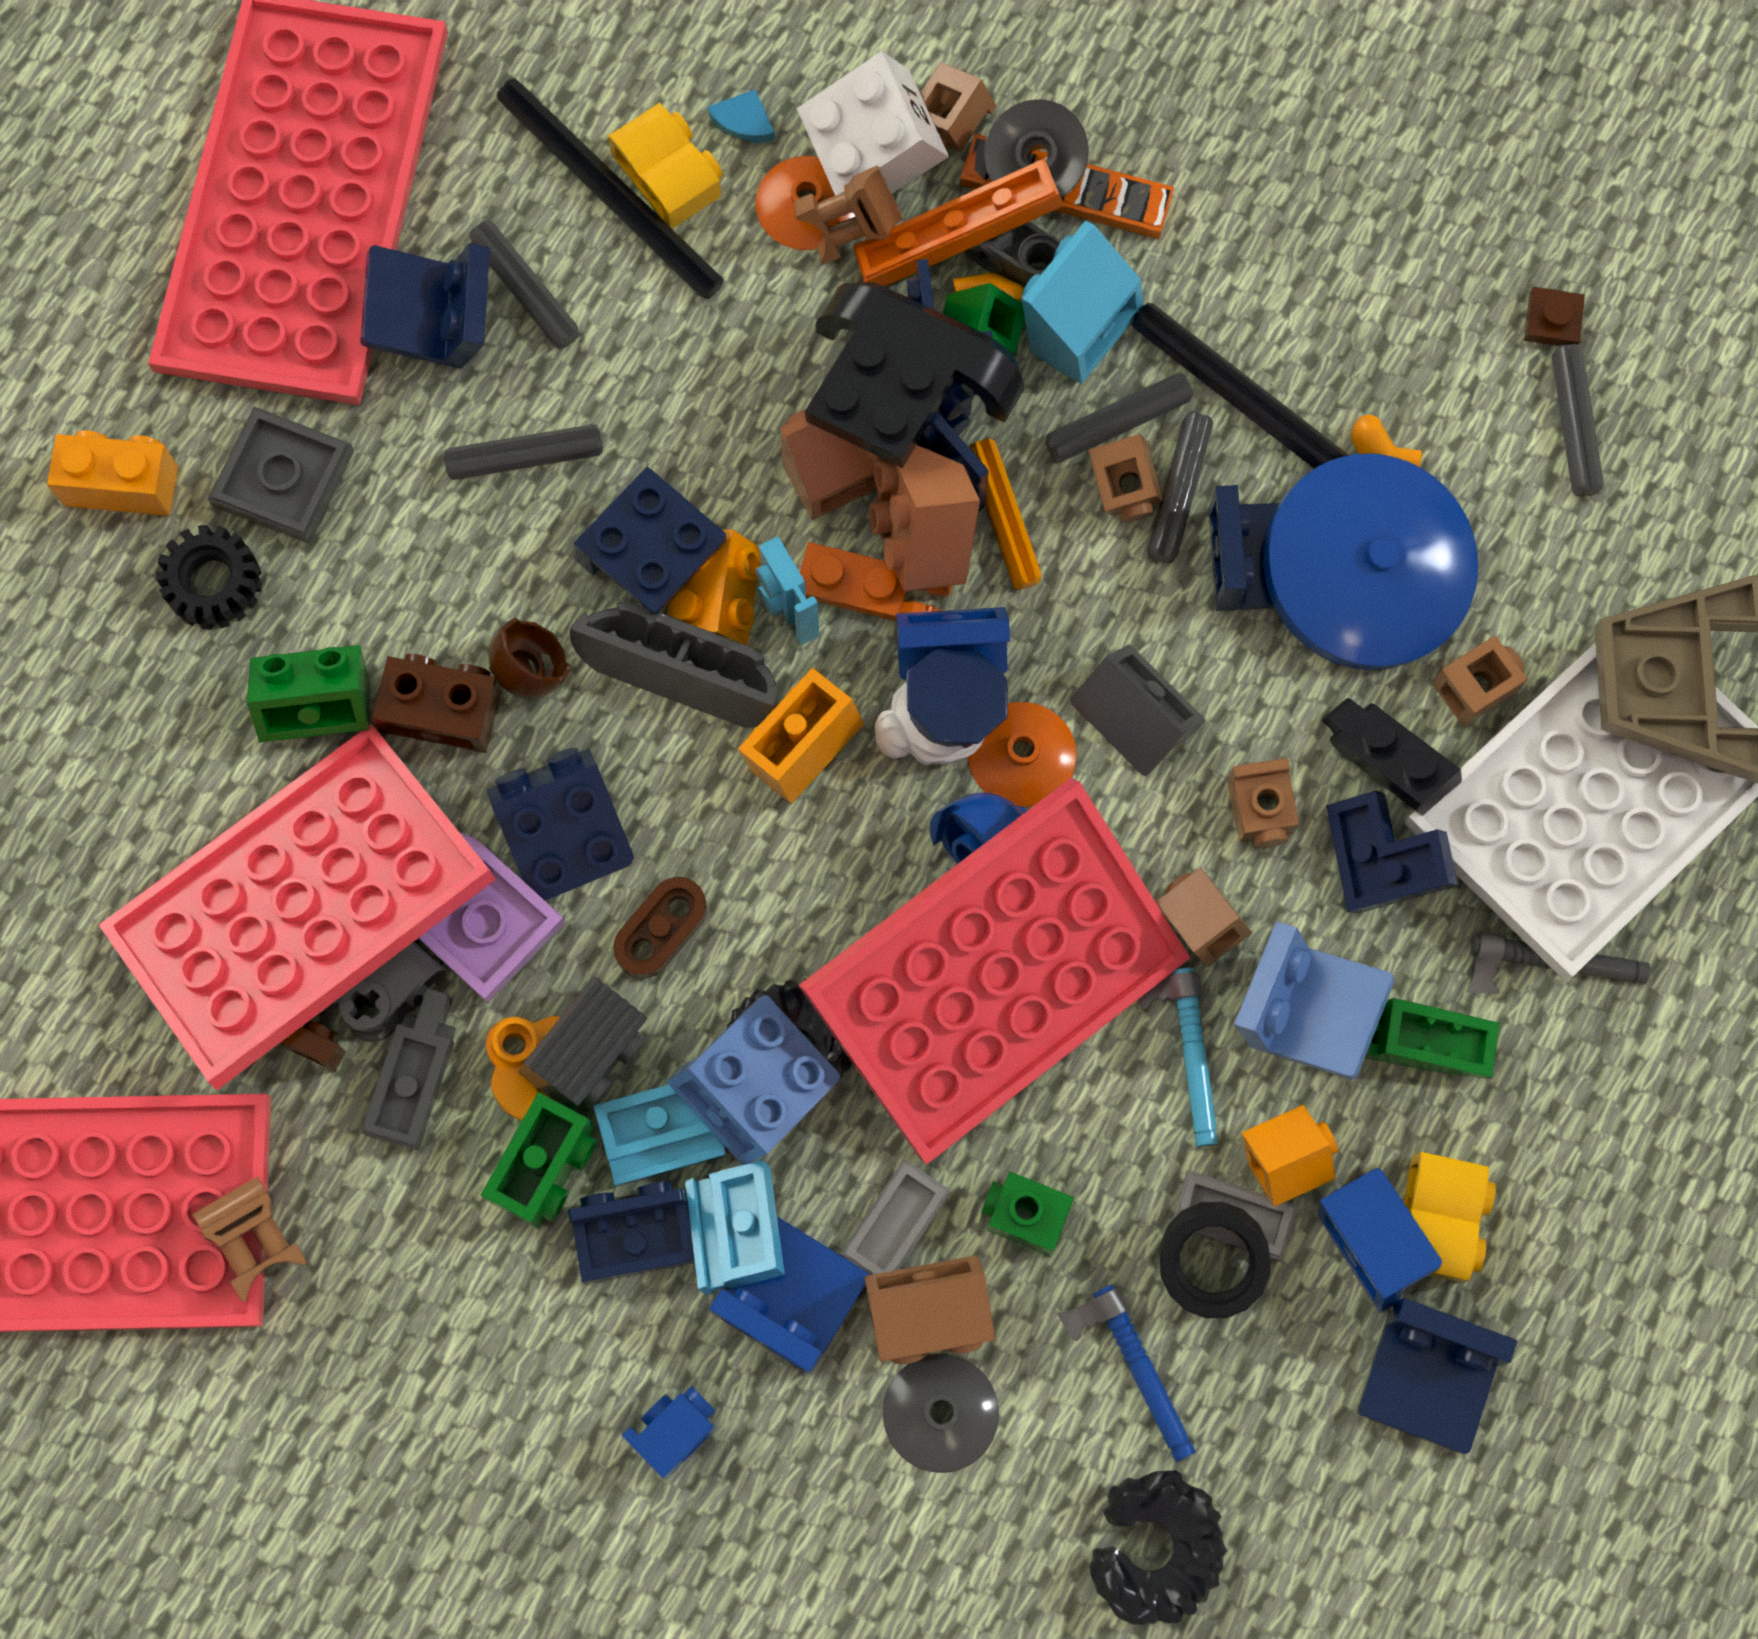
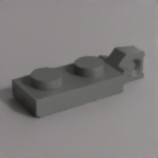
[361,988,456,1151]

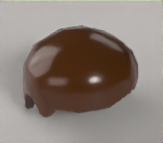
[488,618,571,700]

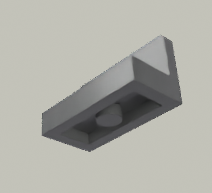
[1071,644,1206,776]

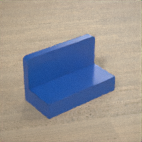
[896,607,1010,679]
[1317,1168,1442,1313]

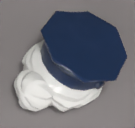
[875,647,1009,765]

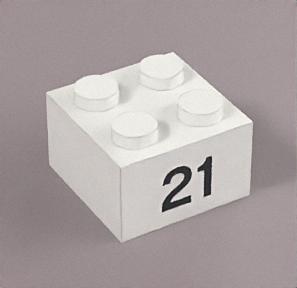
[797,51,949,196]

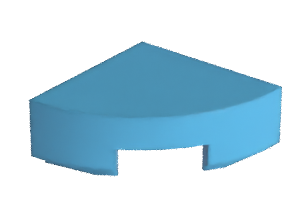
[707,89,775,143]

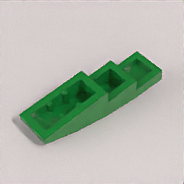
[1365,998,1500,1079]

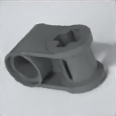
[965,222,1060,288]
[339,942,446,1042]

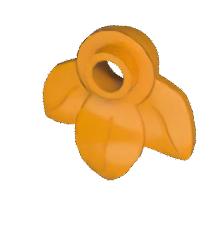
[486,1016,560,1121]

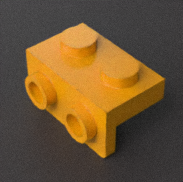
[667,529,761,646]

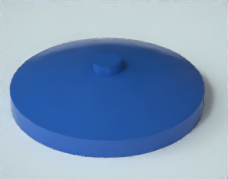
[1263,454,1478,670]

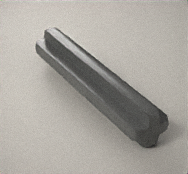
[469,220,580,349]
[1552,344,1604,496]
[1045,373,1193,462]
[1147,412,1213,563]
[444,424,603,480]

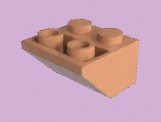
[780,409,882,520]
[869,445,980,591]

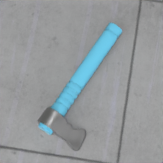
[1138,968,1219,1147]

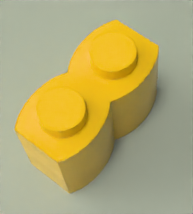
[608,103,723,229]
[1404,1152,1496,1283]

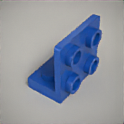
[709,1217,869,1376]

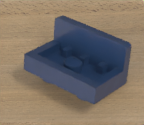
[568,1181,695,1284]

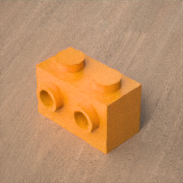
[47,430,178,516]
[738,668,864,804]

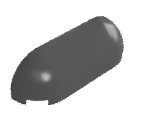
[570,602,779,727]

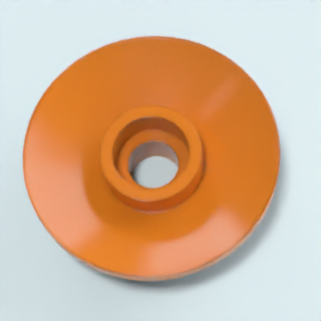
[755,156,855,250]
[968,702,1077,807]

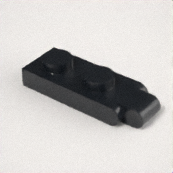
[1322,698,1462,816]

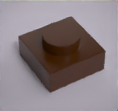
[1524,287,1585,346]
[279,1020,346,1072]

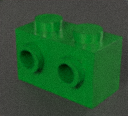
[247,645,371,743]
[480,1092,597,1230]

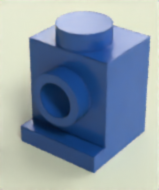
[622,1385,717,1480]

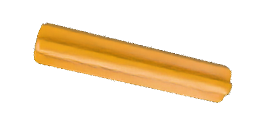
[969,438,1042,590]

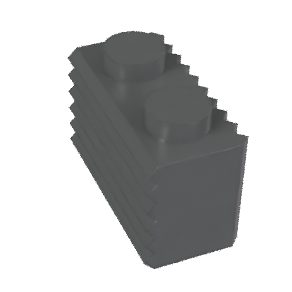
[518,976,648,1111]

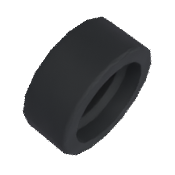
[1160,1202,1270,1318]

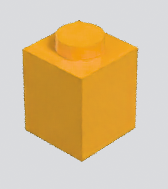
[1242,1105,1338,1207]

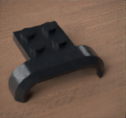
[805,281,1024,468]

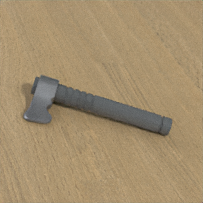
[1467,930,1650,994]

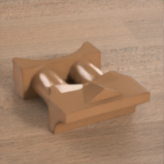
[794,165,904,265]
[192,1176,308,1302]

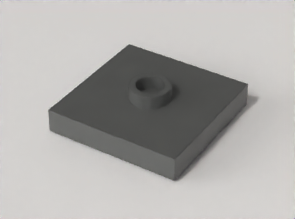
[208,406,354,544]

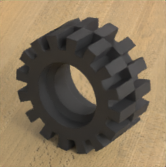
[156,525,262,630]

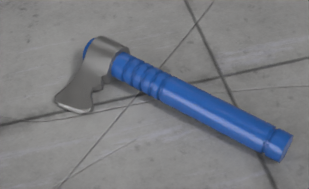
[1057,1284,1196,1462]

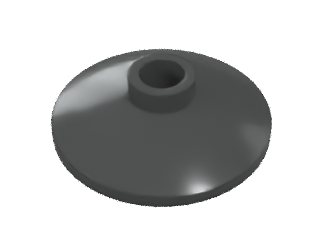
[984,99,1089,198]
[883,1354,999,1473]

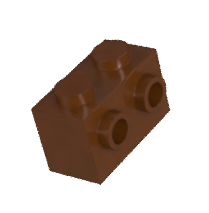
[372,654,502,753]

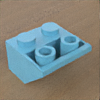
[1021,220,1144,385]

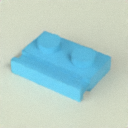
[755,536,819,646]
[593,1084,726,1187]
[685,1160,785,1295]

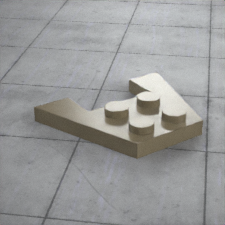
[1594,574,1758,783]

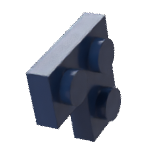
[1326,790,1458,913]

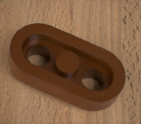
[613,877,707,979]

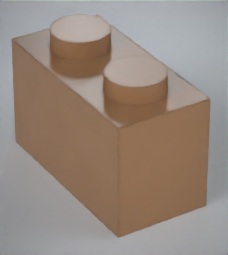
[864,1255,995,1364]

